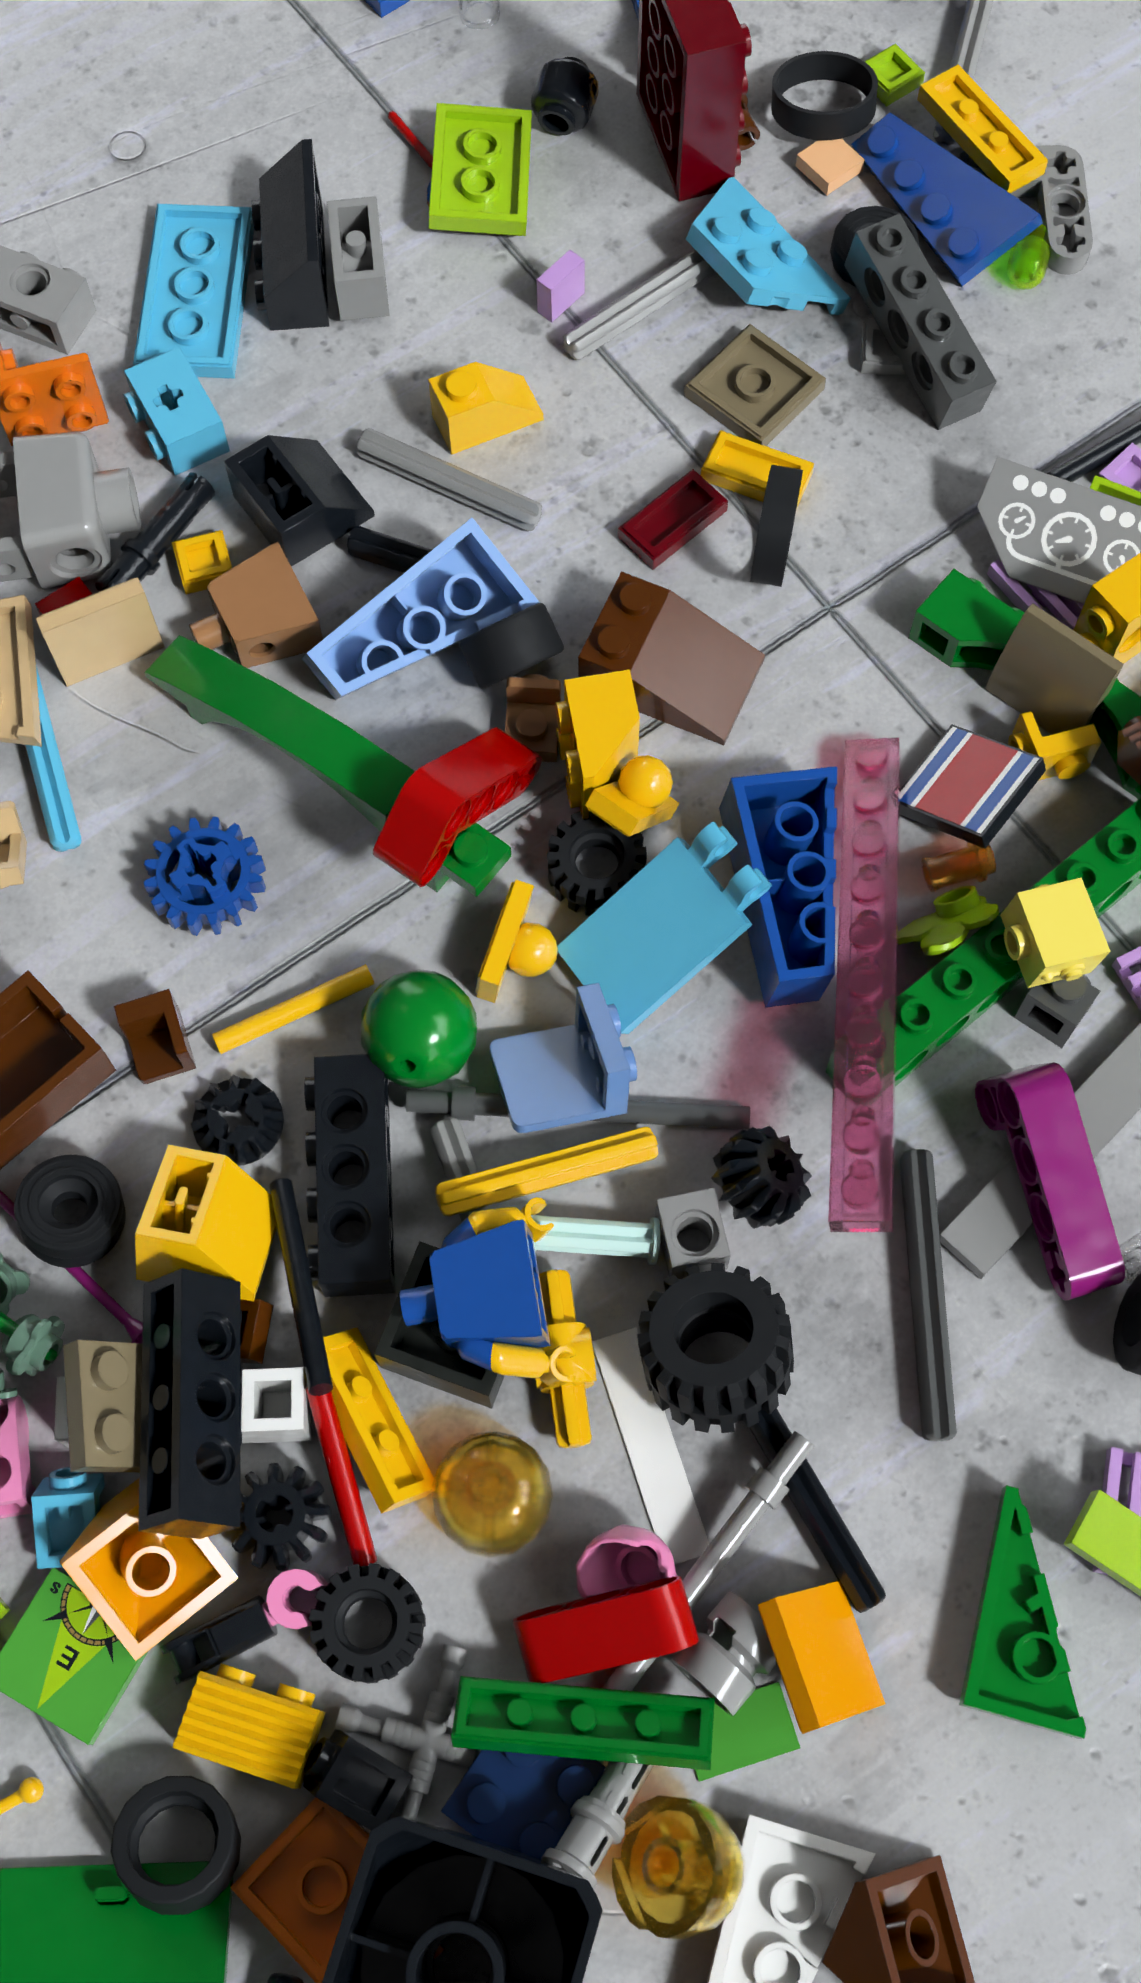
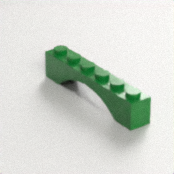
[908,569,1141,799]

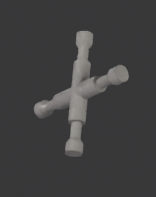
[335,1644,481,1821]

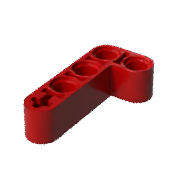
[373,727,542,888]

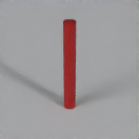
[306,1387,378,1566]

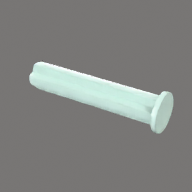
[531,1215,660,1265]

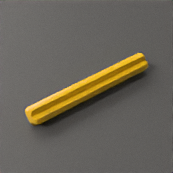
[435,1127,658,1217]

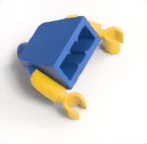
[400,1197,576,1387]

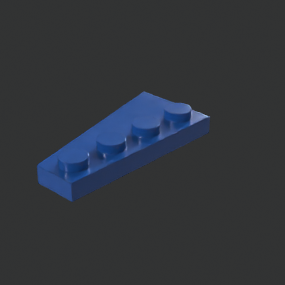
[851,112,1043,287]

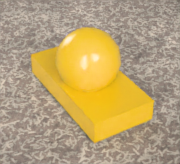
[585,755,680,837]
[475,879,558,1003]

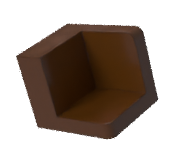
[114,989,196,1084]

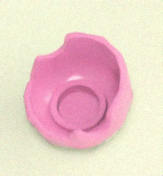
[576,1524,677,1598]

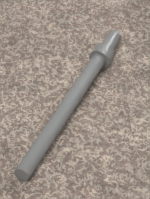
[602,1431,814,1691]

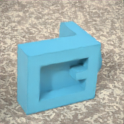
[31,1467,105,1569]

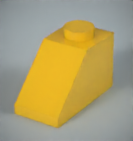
[428,362,544,455]

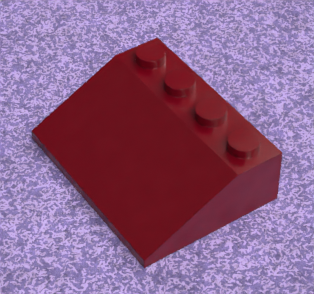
[637,0,752,202]

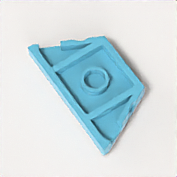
[686,177,851,315]

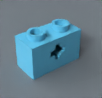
[123,347,230,476]

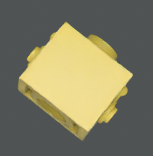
[1000,877,1111,988]

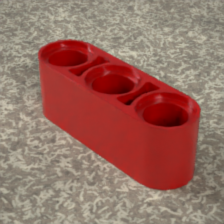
[512,1576,699,1683]

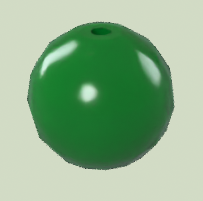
[361,969,477,1088]

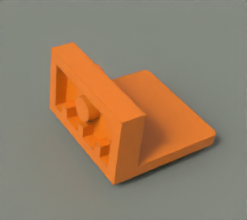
[0,343,109,446]

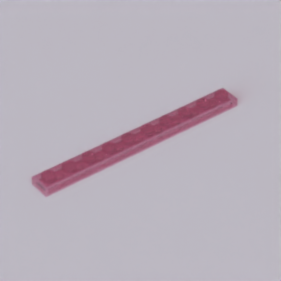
[828,737,901,1232]

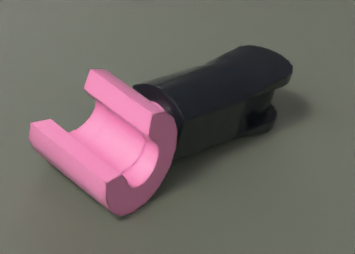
[160,1569,328,1685]

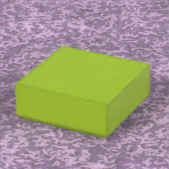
[865,43,925,107]

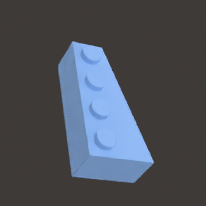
[302,518,540,700]

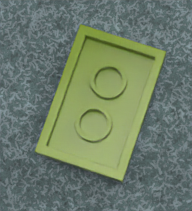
[429,103,532,236]

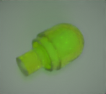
[1007,224,1050,290]

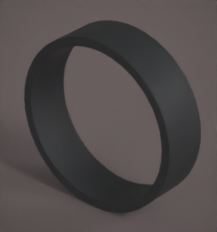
[771,51,878,140]
[750,465,803,587]

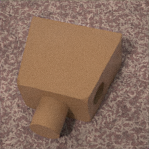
[189,542,323,668]

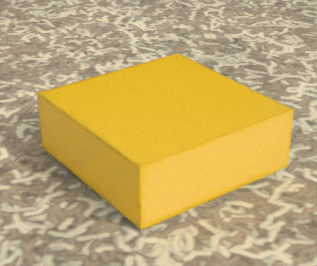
[172,530,232,595]

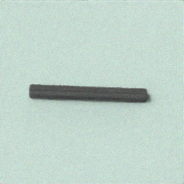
[900,1149,957,1441]

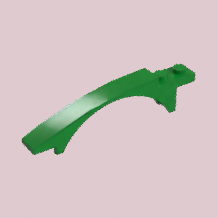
[144,635,511,897]

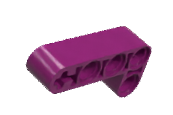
[975,1062,1125,1301]

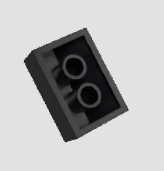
[251,139,329,331]

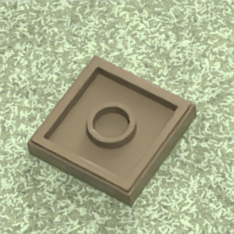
[684,324,826,446]

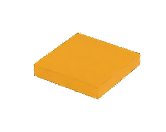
[758,1581,886,1734]

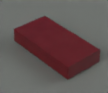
[618,469,728,570]

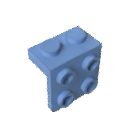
[489,983,637,1133]

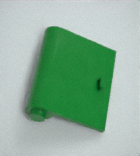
[0,1861,233,1983]

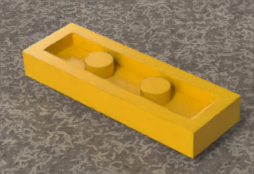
[917,64,1048,193]
[323,1327,439,1514]

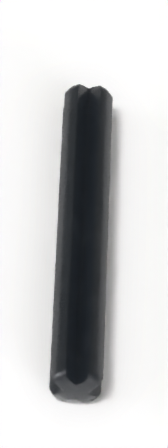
[749,1408,886,1613]

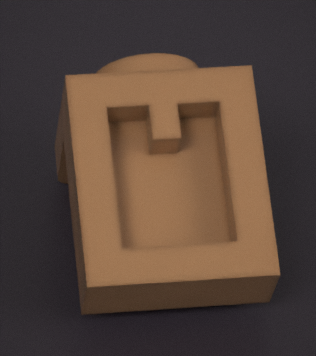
[505,674,561,762]

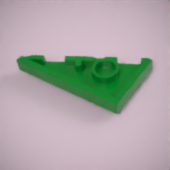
[959,1485,1086,1739]

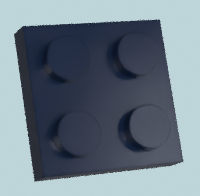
[441,1750,605,1860]

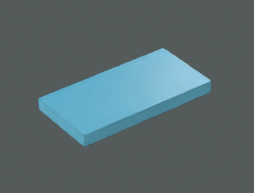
[133,204,254,379]

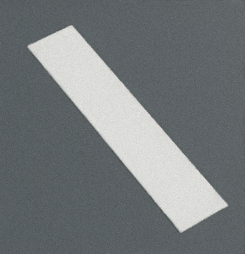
[592,1327,709,1565]

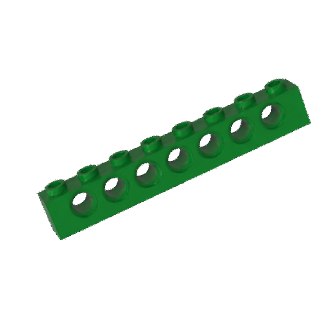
[825,798,1141,1113]

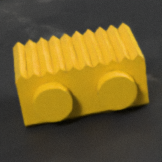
[173,1663,326,1789]

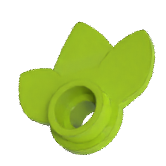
[891,885,999,956]

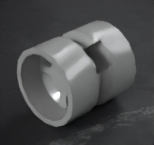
[671,1591,777,1717]

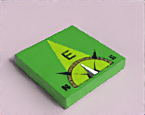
[0,1568,148,1745]

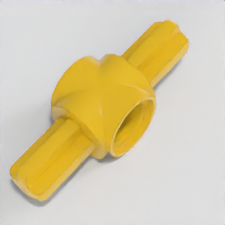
[536,1269,597,1449]

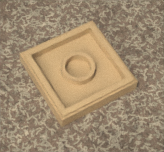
[35,577,165,687]

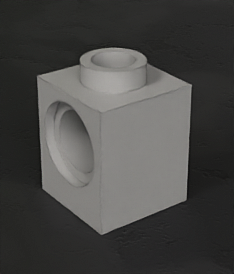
[655,1188,731,1279]

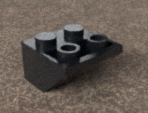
[224,435,375,567]

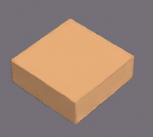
[795,138,865,195]

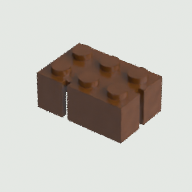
[0,970,116,1170]

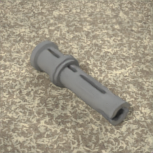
[541,1761,654,1889]

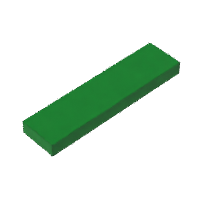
[451,1676,715,1770]

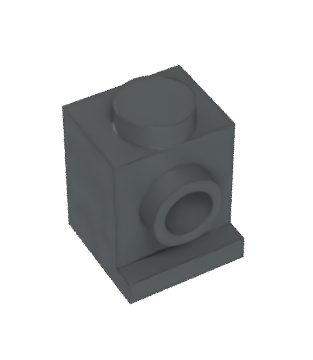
[1014,974,1100,1049]

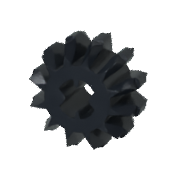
[711,1126,812,1229]
[232,1463,332,1572]

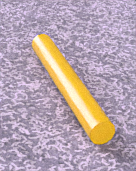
[212,964,375,1054]

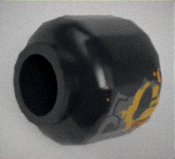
[531,57,599,135]

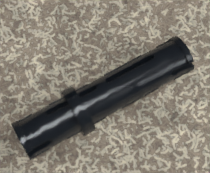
[95,472,215,592]

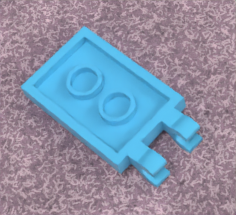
[557,822,772,1034]

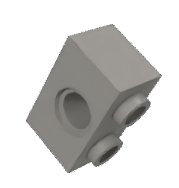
[327,196,390,321]
[0,245,96,355]

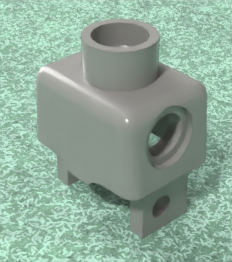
[0,432,141,589]

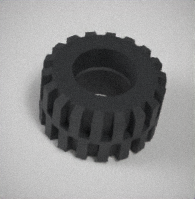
[637,1263,794,1433]

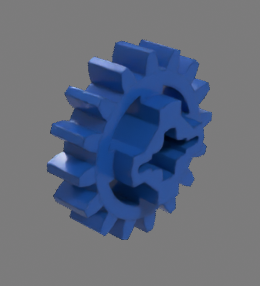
[143,817,266,936]

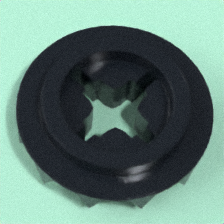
[190,1075,284,1166]

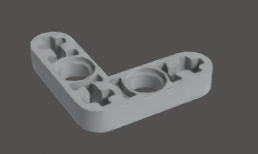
[950,145,1093,275]

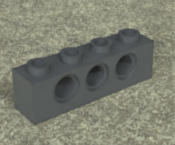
[844,213,997,430]

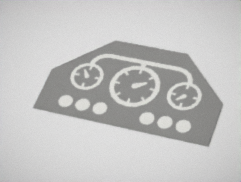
[977,456,1141,604]

